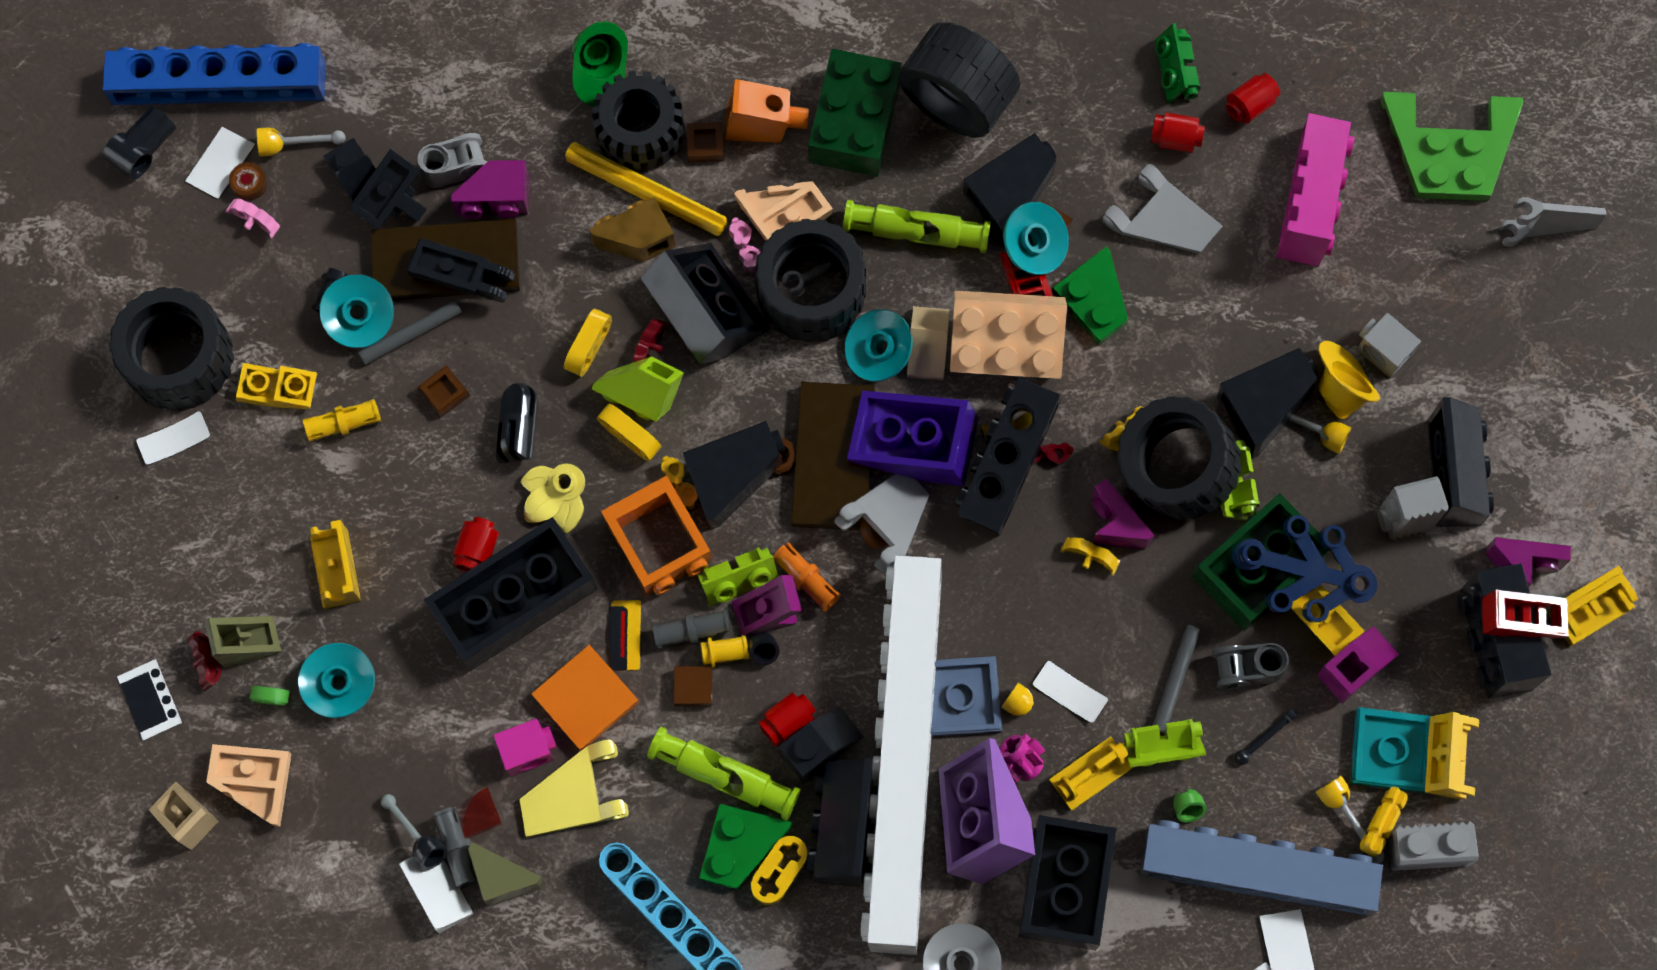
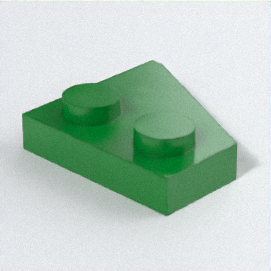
[1052,246,1128,345]
[699,804,792,890]

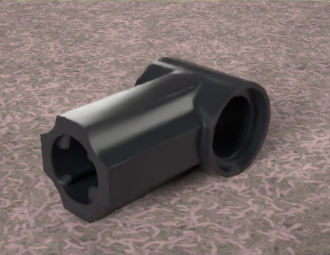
[103,106,176,179]

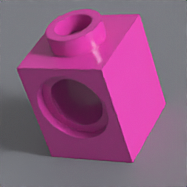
[494,718,557,777]

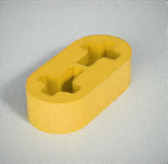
[564,308,612,377]
[596,403,662,462]
[751,836,808,905]

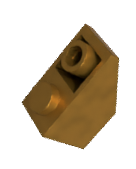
[589,197,676,262]

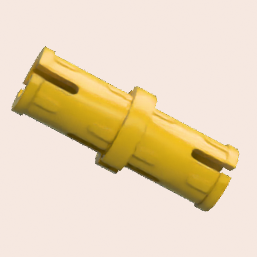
[303,399,381,442]

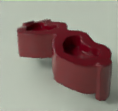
[633,318,670,363]
[1015,442,1074,466]
[187,631,222,692]

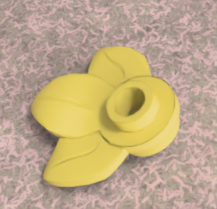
[520,463,585,534]

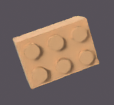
[950,291,1067,379]

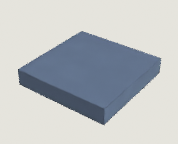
[931,656,1002,737]

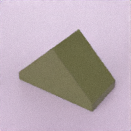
[205,616,281,668]
[468,842,545,906]

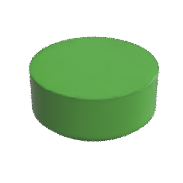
[249,686,290,706]

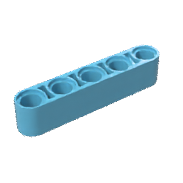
[599,842,743,970]

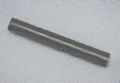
[358,300,462,365]
[1152,625,1201,736]

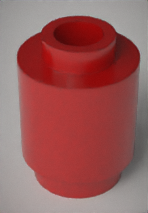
[1226,73,1281,124]
[1150,112,1205,153]
[452,517,500,572]
[758,692,816,747]

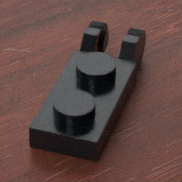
[406,238,515,303]

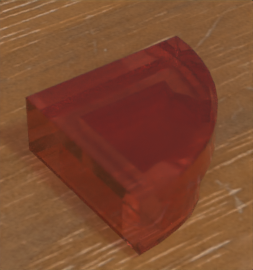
[463,787,503,838]

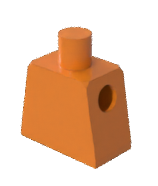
[724,79,809,143]

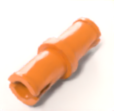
[773,542,841,612]

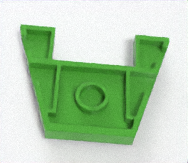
[1381,92,1523,201]

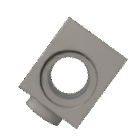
[1357,313,1421,378]

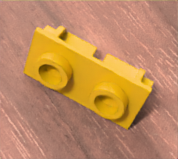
[1049,736,1134,811]

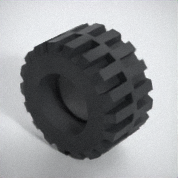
[592,71,685,171]

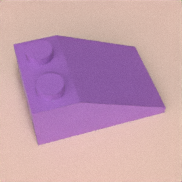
[938,738,1035,884]

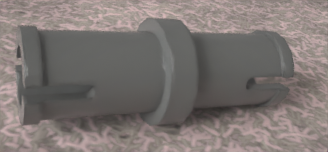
[653,609,732,649]
[432,807,478,889]

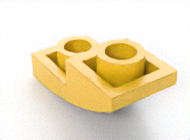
[236,363,317,409]

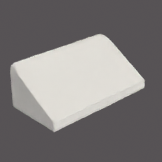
[399,857,474,934]

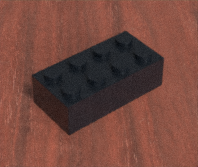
[424,517,597,671]

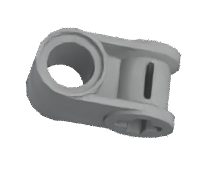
[417,133,488,188]

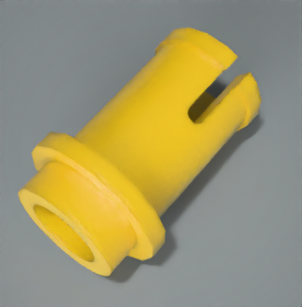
[700,635,749,668]

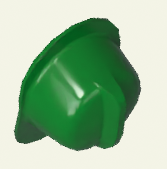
[571,21,628,107]

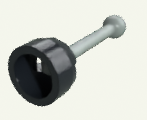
[380,794,447,870]

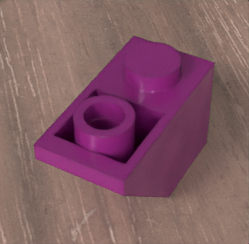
[451,160,529,219]
[1317,626,1399,704]

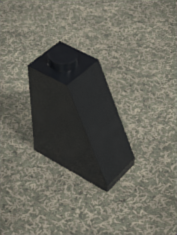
[963,133,1056,248]
[1217,348,1318,459]
[683,421,786,529]

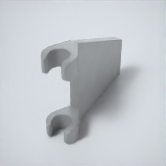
[1102,164,1223,254]
[1499,197,1607,247]
[834,474,930,575]

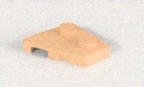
[734,181,833,241]
[206,744,292,827]

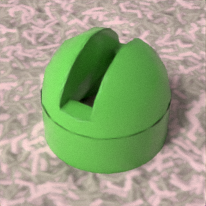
[1173,788,1207,823]

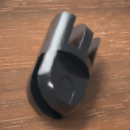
[496,383,538,463]

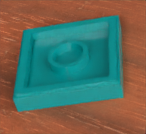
[1350,707,1431,794]

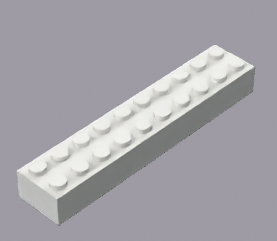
[861,556,942,955]

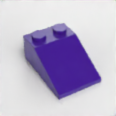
[847,390,979,486]

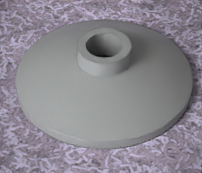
[923,923,1002,970]

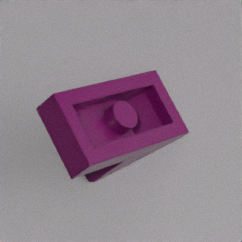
[1091,478,1154,550]
[1486,537,1571,588]
[732,575,802,637]

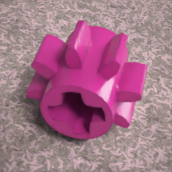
[999,733,1045,783]

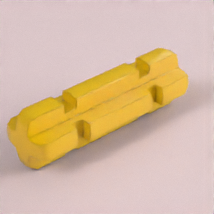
[1360,787,1408,857]

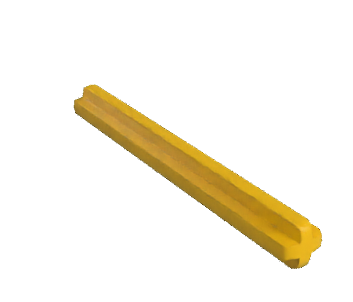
[565,142,727,236]

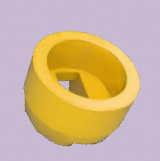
[1001,682,1034,716]

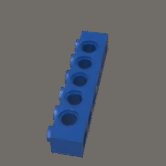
[103,43,326,105]

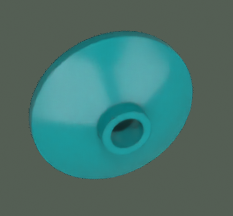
[1003,202,1069,275]
[320,275,394,348]
[845,309,913,382]
[298,643,375,718]

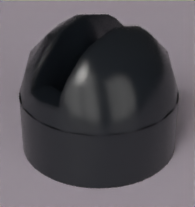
[748,632,780,666]

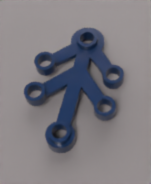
[1232,515,1377,623]

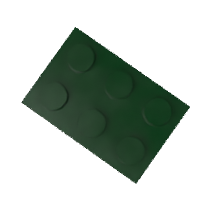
[808,49,902,177]
[1192,493,1330,632]

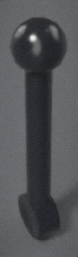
[1235,708,1298,765]

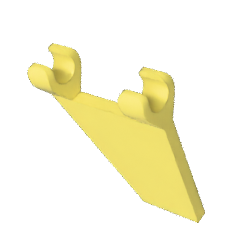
[519,739,629,838]

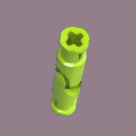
[843,199,991,253]
[647,726,801,821]

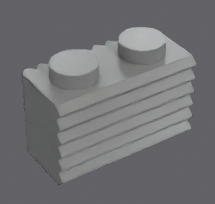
[1378,476,1449,541]
[1387,821,1479,871]

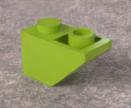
[592,356,684,422]

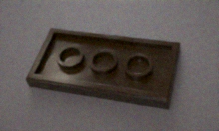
[371,219,520,301]
[792,382,875,531]

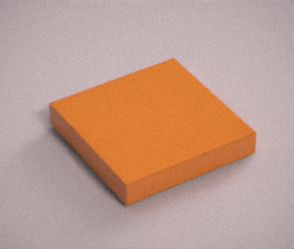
[531,644,639,751]

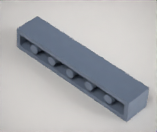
[1139,820,1383,916]

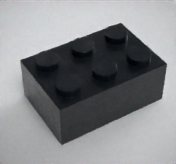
[1457,563,1552,699]
[1018,815,1117,951]

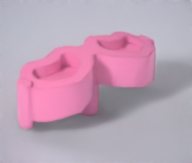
[225,199,280,239]
[729,218,760,273]

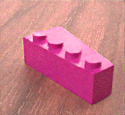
[1276,113,1355,267]

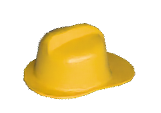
[1318,341,1380,419]

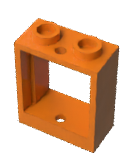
[601,475,712,596]

